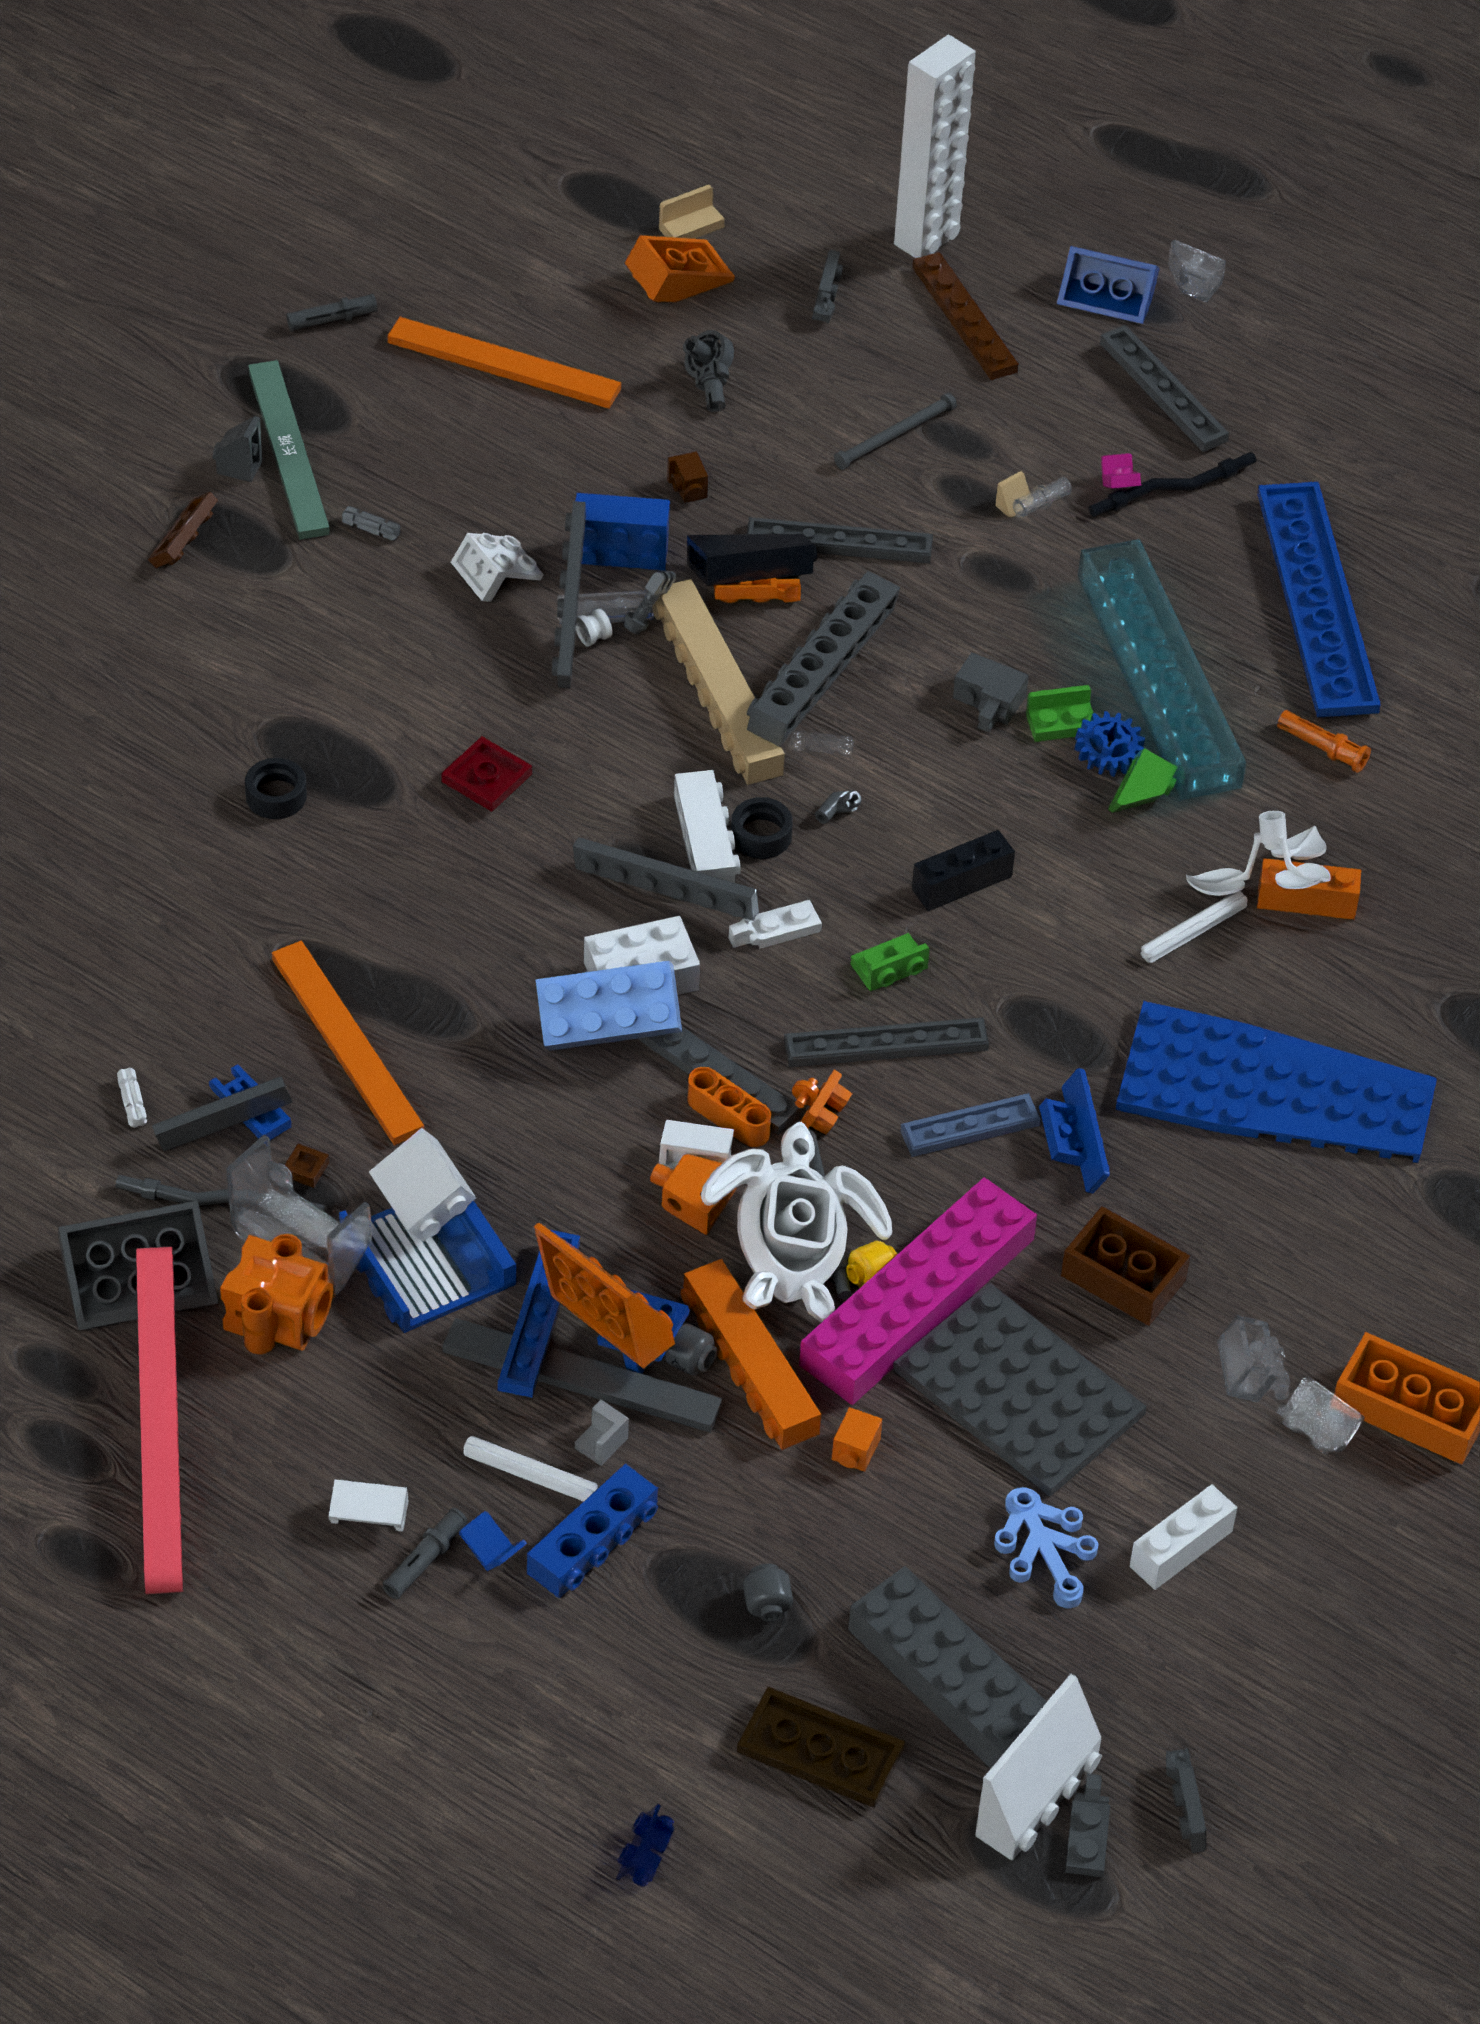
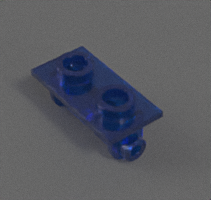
[616,1804,675,1886]

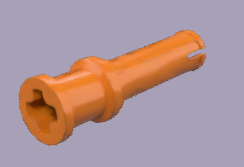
[1277,710,1371,773]

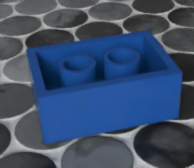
[576,493,670,570]

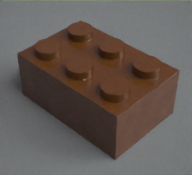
[1061,1206,1190,1326]

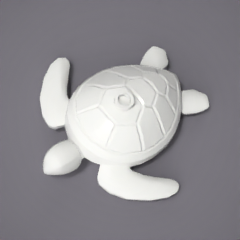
[701,1122,892,1322]

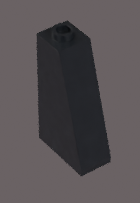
[687,534,817,586]

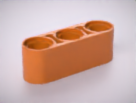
[687,1067,771,1147]

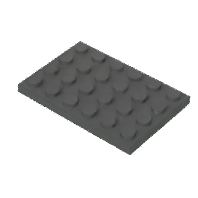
[893,1283,1147,1497]

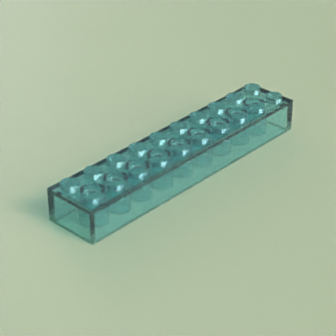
[1078,539,1246,800]

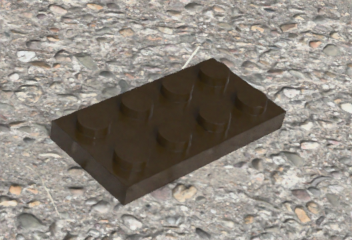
[737,1686,905,1808]

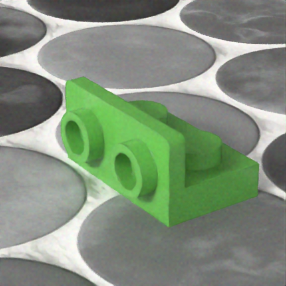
[1026,685,1094,742]
[851,933,930,992]

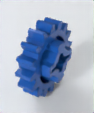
[1074,711,1145,777]

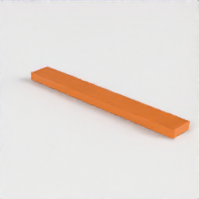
[388,317,621,409]
[272,940,424,1145]

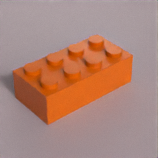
[1332,1332,1480,1465]

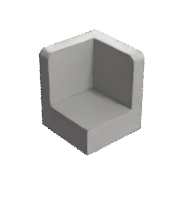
[575,1400,629,1466]

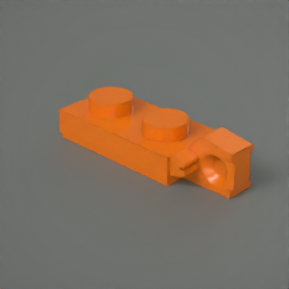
[714,578,801,603]

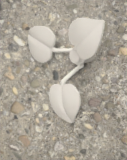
[1186,811,1331,896]

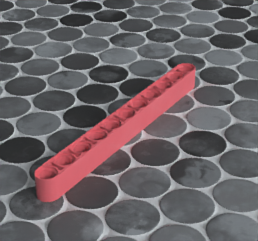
[136,1247,183,1594]

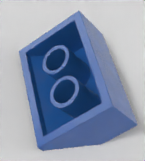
[1057,246,1160,324]

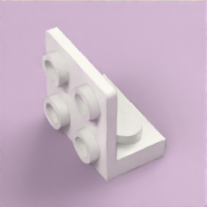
[451,533,544,602]

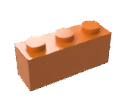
[1257,858,1361,920]

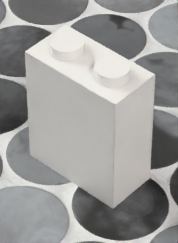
[369,1128,476,1242]

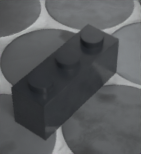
[911,830,1015,911]

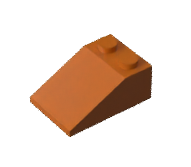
[625,235,735,303]

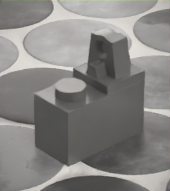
[953,652,1029,732]

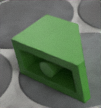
[1108,748,1177,813]

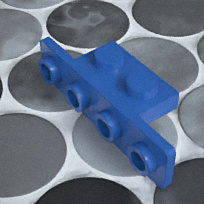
[1039,1068,1110,1194]

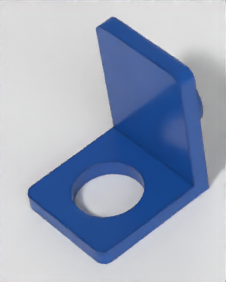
[459,1511,527,1571]

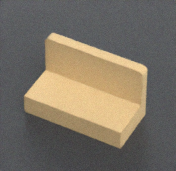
[659,185,725,239]

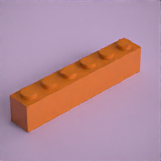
[681,1258,821,1450]

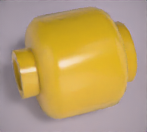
[846,1240,897,1288]

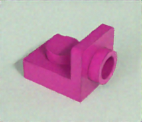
[1101,453,1141,489]

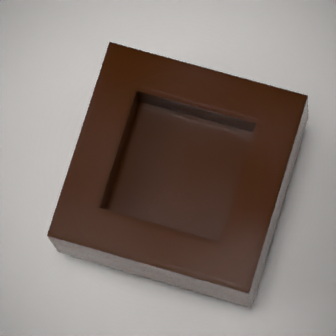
[282,1144,329,1188]

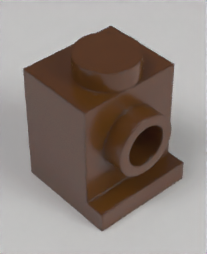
[667,451,708,503]

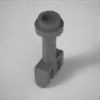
[624,571,676,635]

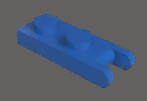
[209,1064,291,1144]

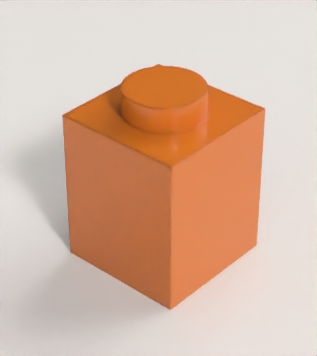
[832,1407,883,1472]

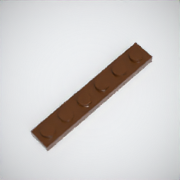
[912,252,1018,380]

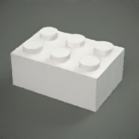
[584,916,700,995]

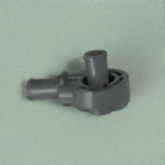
[683,330,734,412]

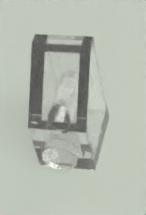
[1168,240,1226,303]

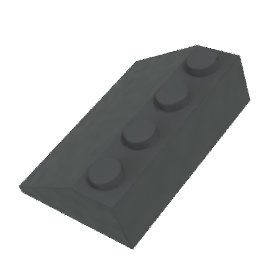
[58,1200,218,1331]

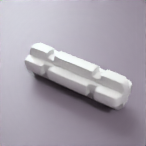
[117,1067,147,1128]

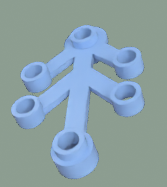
[994,1487,1098,1609]

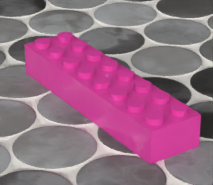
[799,1177,1037,1406]

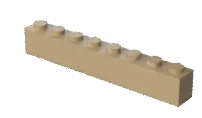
[652,579,785,785]

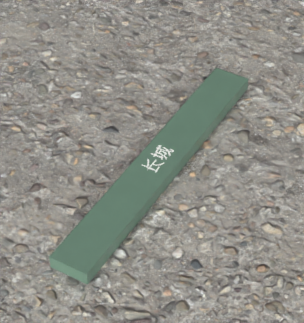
[248,360,330,540]

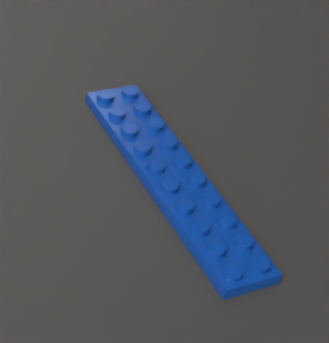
[1257,482,1381,718]

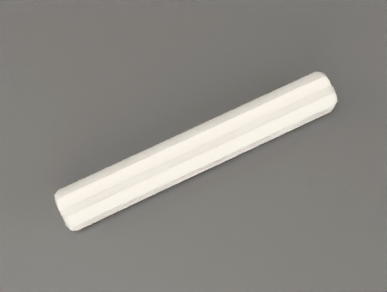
[1140,891,1248,963]
[464,1436,598,1502]

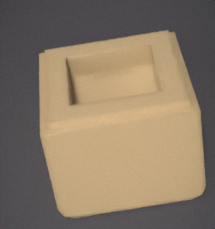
[996,471,1032,518]

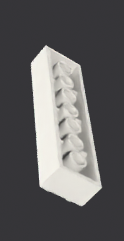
[894,34,976,258]

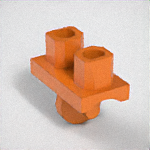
[792,1070,852,1135]

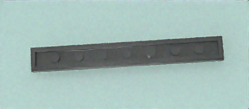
[443,1318,723,1433]

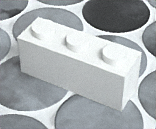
[1129,1484,1237,1590]

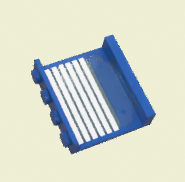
[336,1200,516,1333]

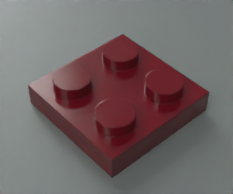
[441,736,532,812]

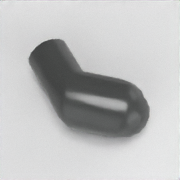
[815,790,862,824]

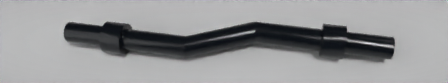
[1088,452,1256,517]

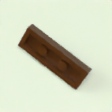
[148,491,218,568]

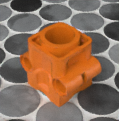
[220,1234,333,1355]

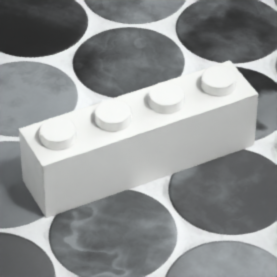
[674,770,741,883]

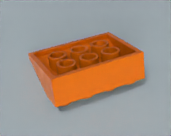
[534,1223,675,1368]

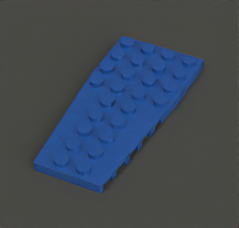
[1115,1001,1437,1163]

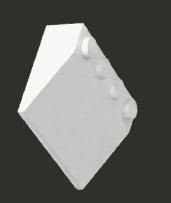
[975,1674,1102,1861]

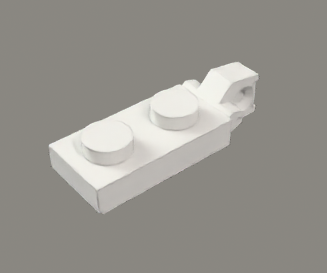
[728,900,822,949]

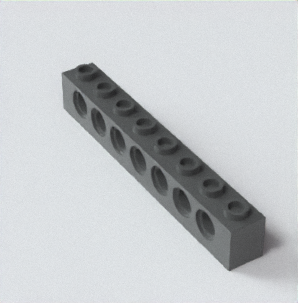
[747,571,900,747]

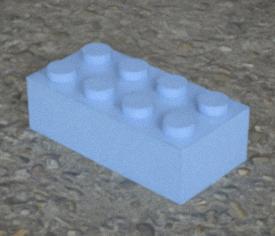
[535,960,682,1051]

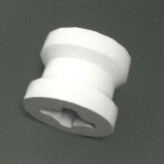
[576,608,612,647]

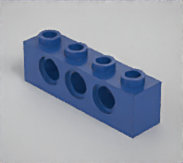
[527,1464,658,1599]

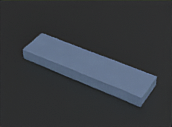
[900,1093,1040,1157]

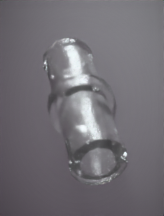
[1013,477,1072,518]

